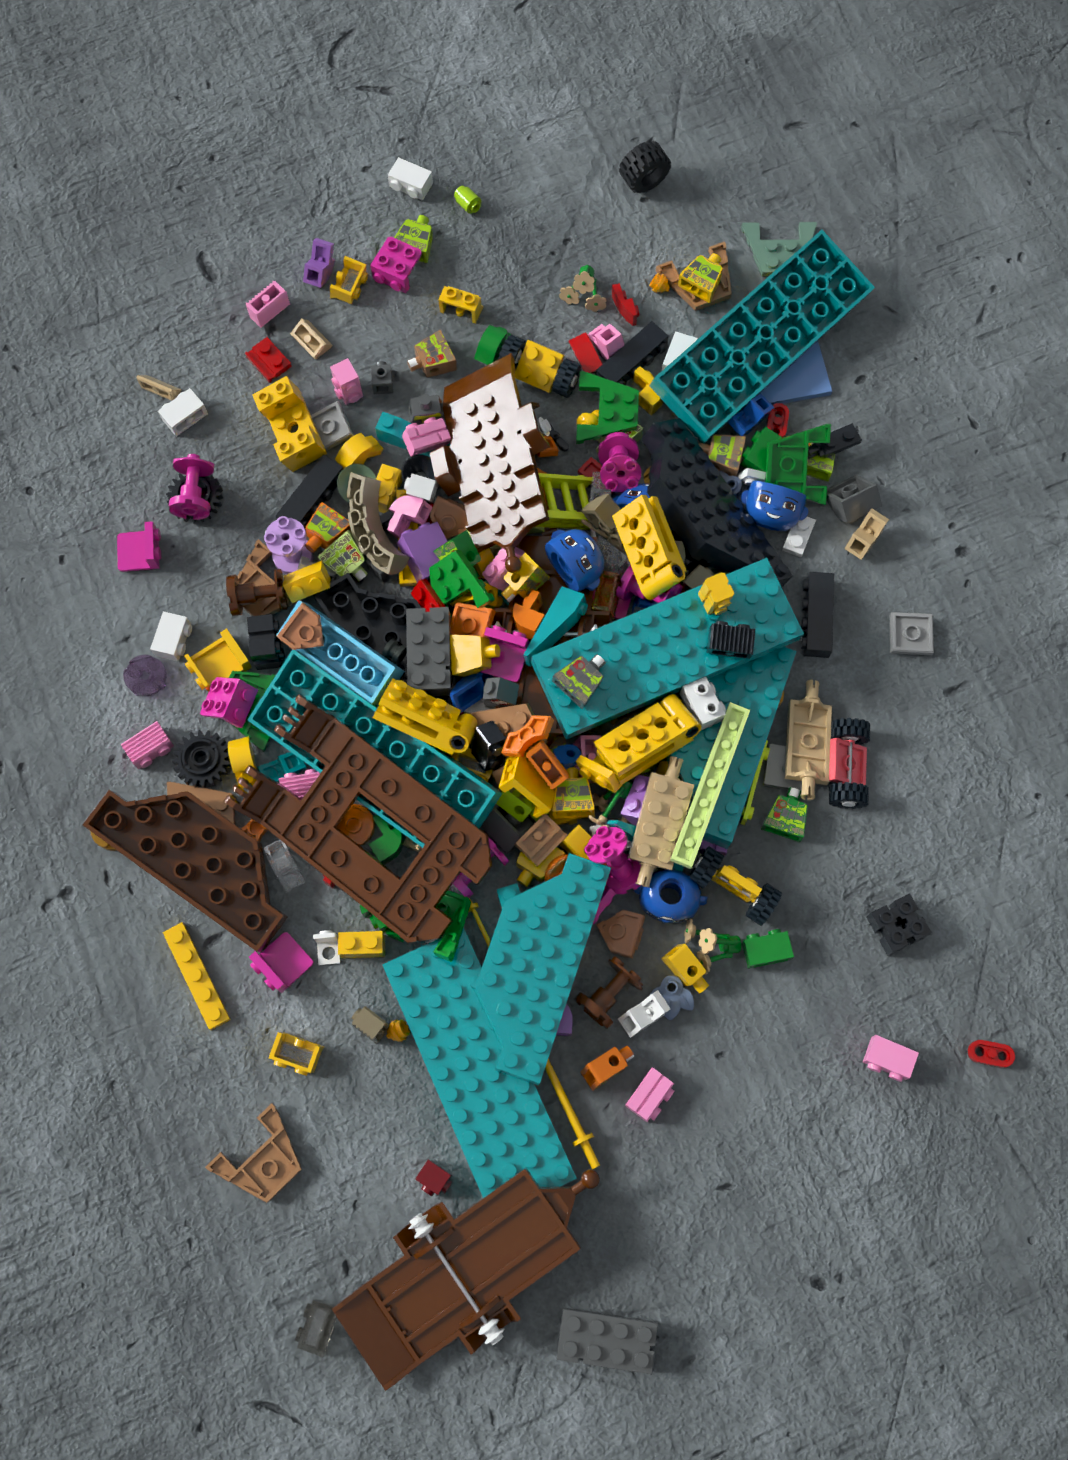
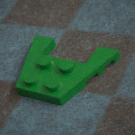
[576,371,639,444]
[765,424,831,505]
[429,550,495,618]
[229,671,276,752]
[385,890,471,962]

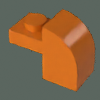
[513,589,545,640]

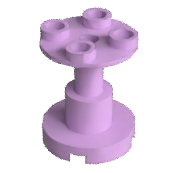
[264,516,313,575]

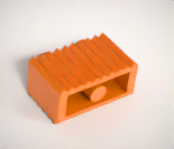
[526,740,569,789]

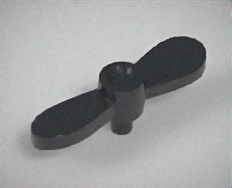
[549,424,569,452]

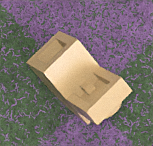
[844,509,889,560]

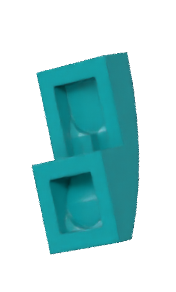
[257,752,306,783]

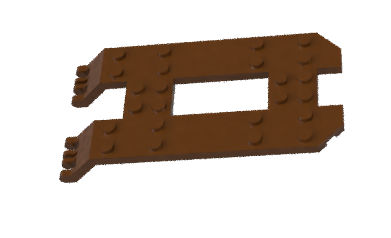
[224,694,492,943]

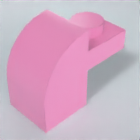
[587,324,624,360]
[387,495,432,539]

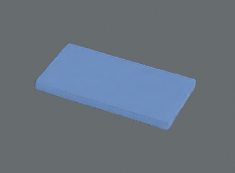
[741,341,832,411]

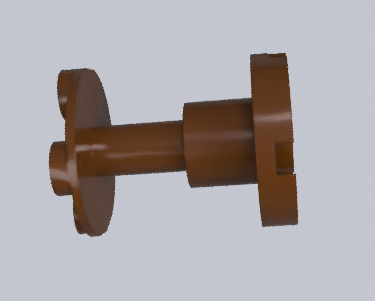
[226,569,288,616]
[574,956,643,1029]

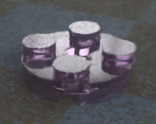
[123,654,167,697]

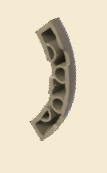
[347,472,410,575]
[581,494,685,563]

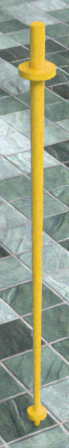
[469,898,600,1169]

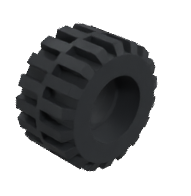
[619,140,672,194]

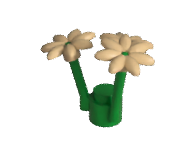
[588,780,633,828]

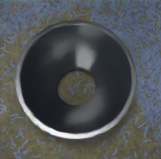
[401,454,436,482]

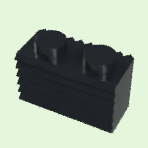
[706,621,756,659]
[471,721,506,771]

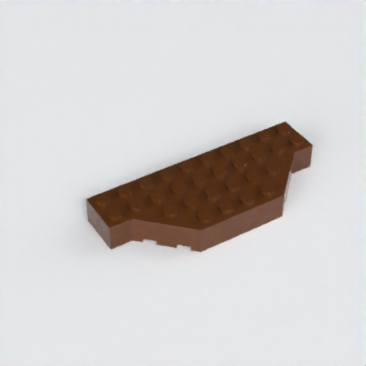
[83,790,288,953]

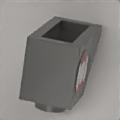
[483,677,519,708]

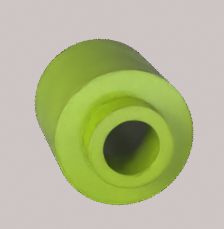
[454,186,482,214]

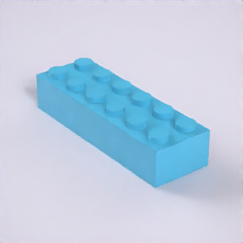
[276,600,405,706]

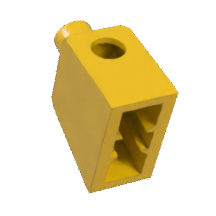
[450,635,500,677]
[559,824,607,866]
[516,847,565,887]
[661,944,709,994]

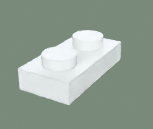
[782,517,816,558]

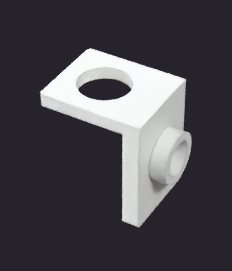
[313,930,341,965]

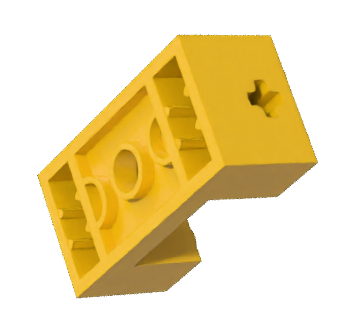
[252,376,327,472]

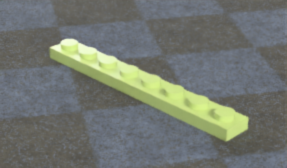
[670,702,750,869]

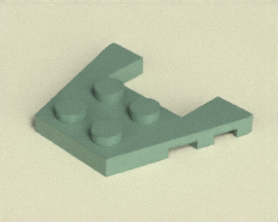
[741,222,817,277]

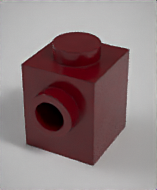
[415,1159,453,1196]

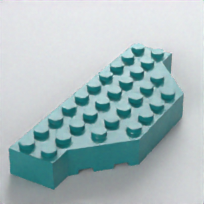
[666,647,797,849]
[475,853,611,1085]

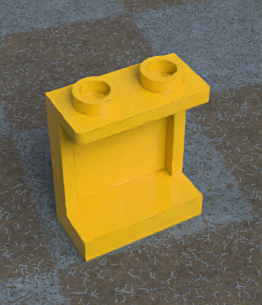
[184,628,252,692]
[499,752,556,818]

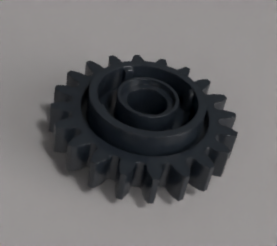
[166,473,224,524]
[172,730,231,788]

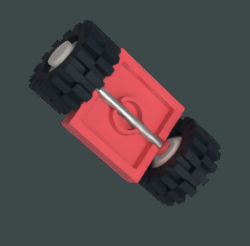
[829,718,870,809]

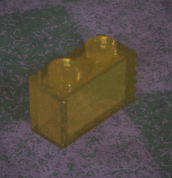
[592,571,622,621]

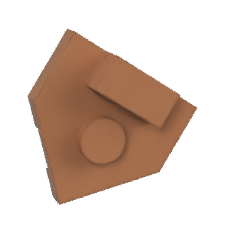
[429,496,468,539]
[276,603,324,650]
[597,910,645,959]

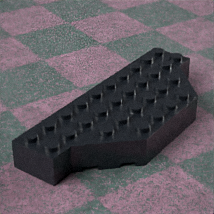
[641,418,793,587]
[313,573,461,754]

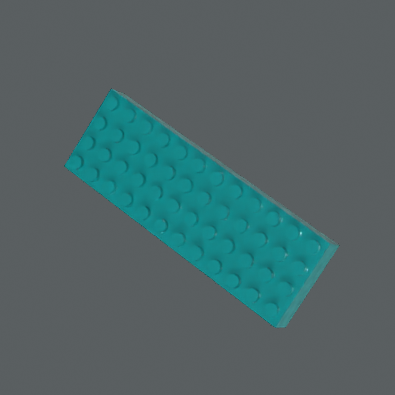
[649,230,875,444]
[531,558,804,740]
[248,649,503,848]
[382,927,577,1198]

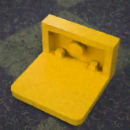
[576,755,623,793]

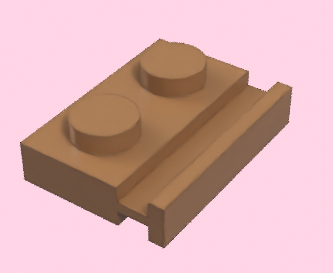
[514,814,568,867]

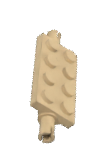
[785,680,832,800]
[628,756,694,888]

